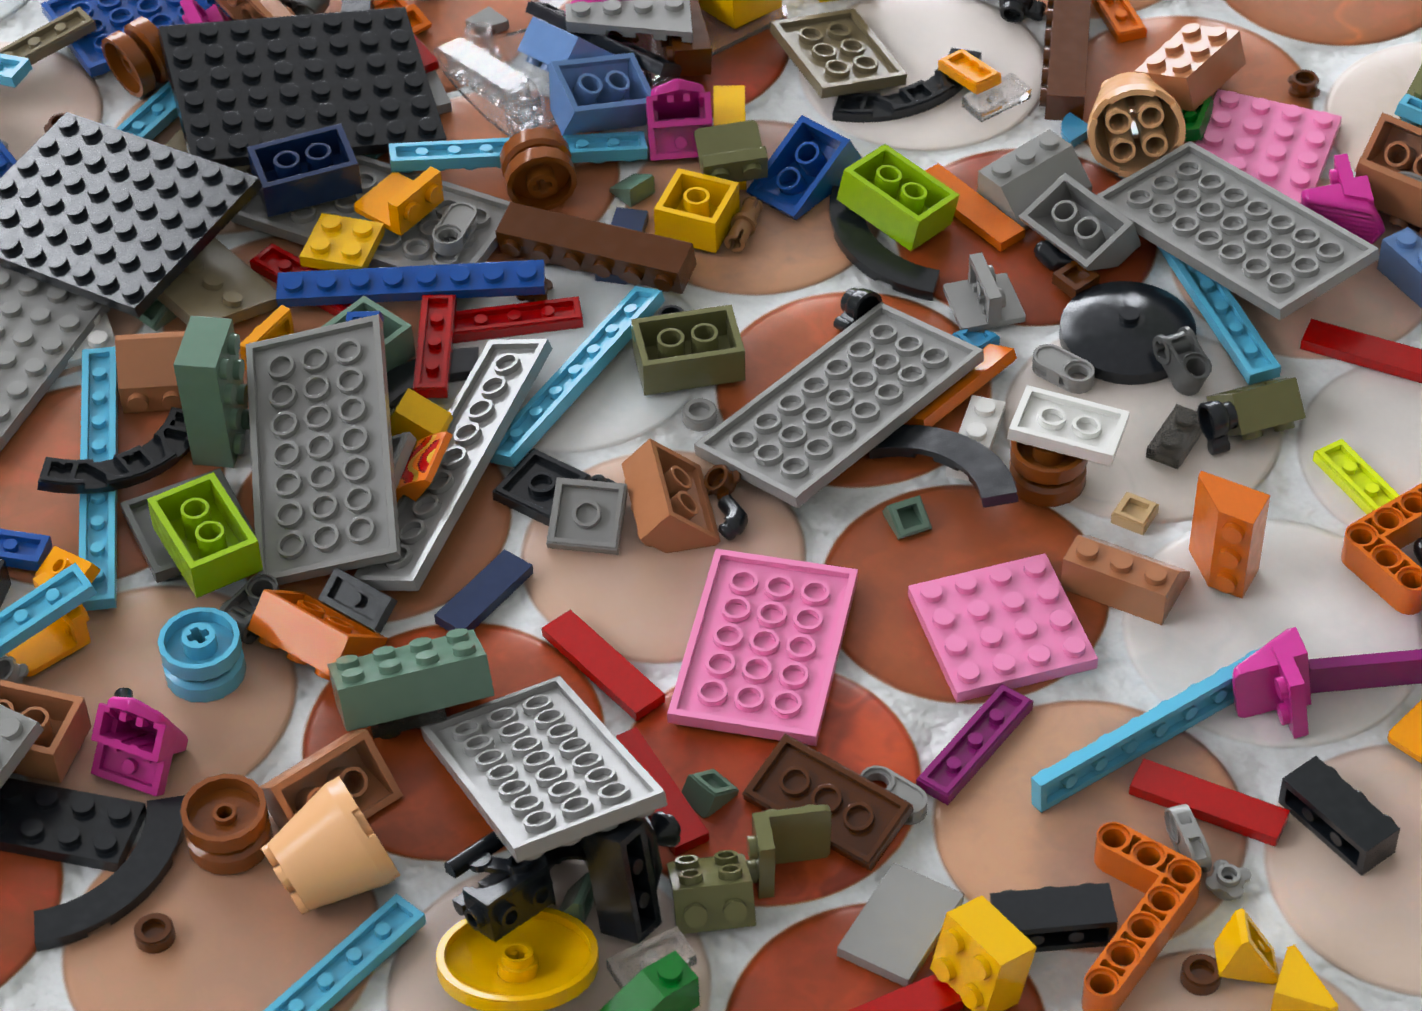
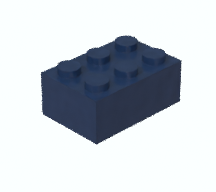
[247,123,363,217]

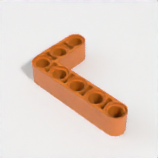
[1341,483,1422,615]
[1081,822,1202,1011]

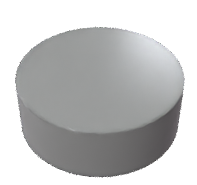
[682,398,717,431]

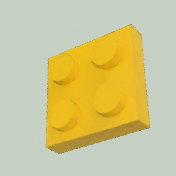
[299,213,385,270]

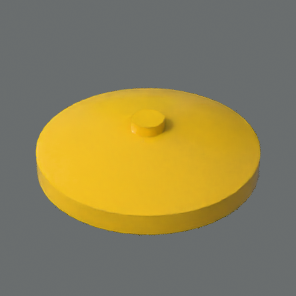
[436,907,599,1011]

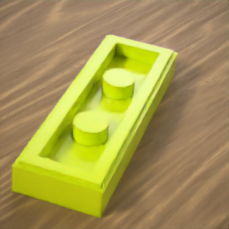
[1313,439,1400,514]

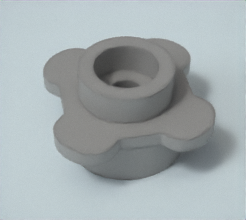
[0,656,29,684]
[1205,860,1251,900]

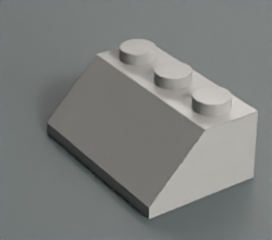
[977,129,1092,231]
[1018,173,1141,271]

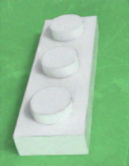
[945,395,1006,481]

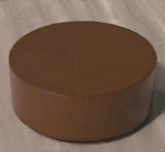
[134,913,176,954]
[1180,954,1222,996]

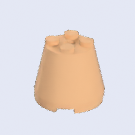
[1087,72,1186,177]
[261,776,400,915]

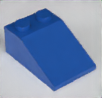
[746,115,862,220]

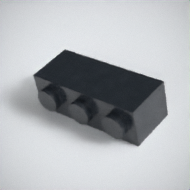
[1278,756,1400,876]
[583,819,662,944]
[989,883,1118,952]

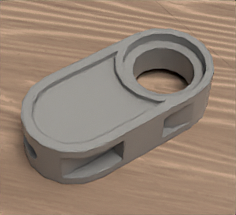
[432,201,478,256]
[1032,344,1095,394]
[860,765,928,825]
[1164,804,1212,872]

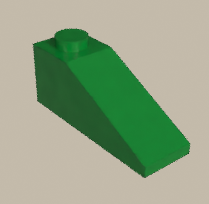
[599,950,700,1011]

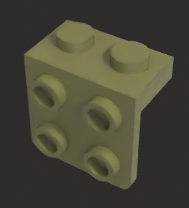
[694,120,768,182]
[746,804,832,899]
[667,850,756,935]

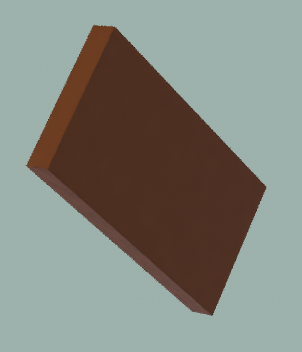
[742,734,914,871]

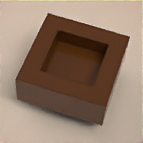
[1052,260,1100,298]

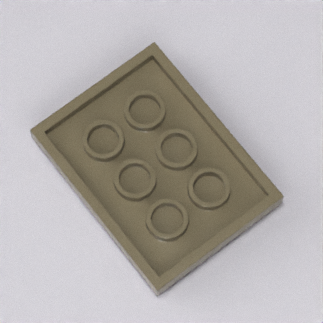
[770,8,907,99]
[157,238,278,325]

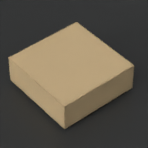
[1110,492,1159,535]

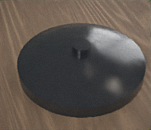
[1059,281,1196,385]

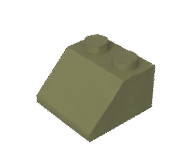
[1206,377,1306,441]

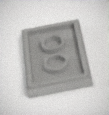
[837,863,964,987]

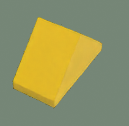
[390,388,453,442]
[1214,908,1279,984]
[1271,944,1338,1011]

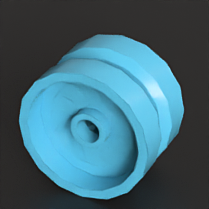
[157,607,247,703]

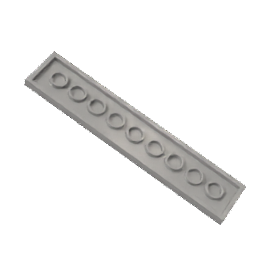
[353,338,552,591]

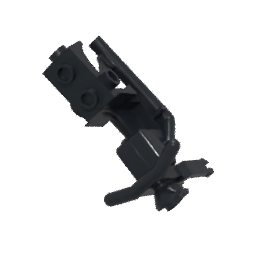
[444,811,681,942]

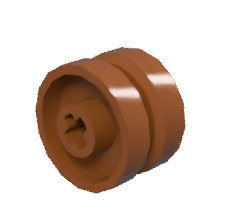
[101,16,169,98]
[500,127,577,210]
[1009,440,1088,507]
[180,774,273,875]

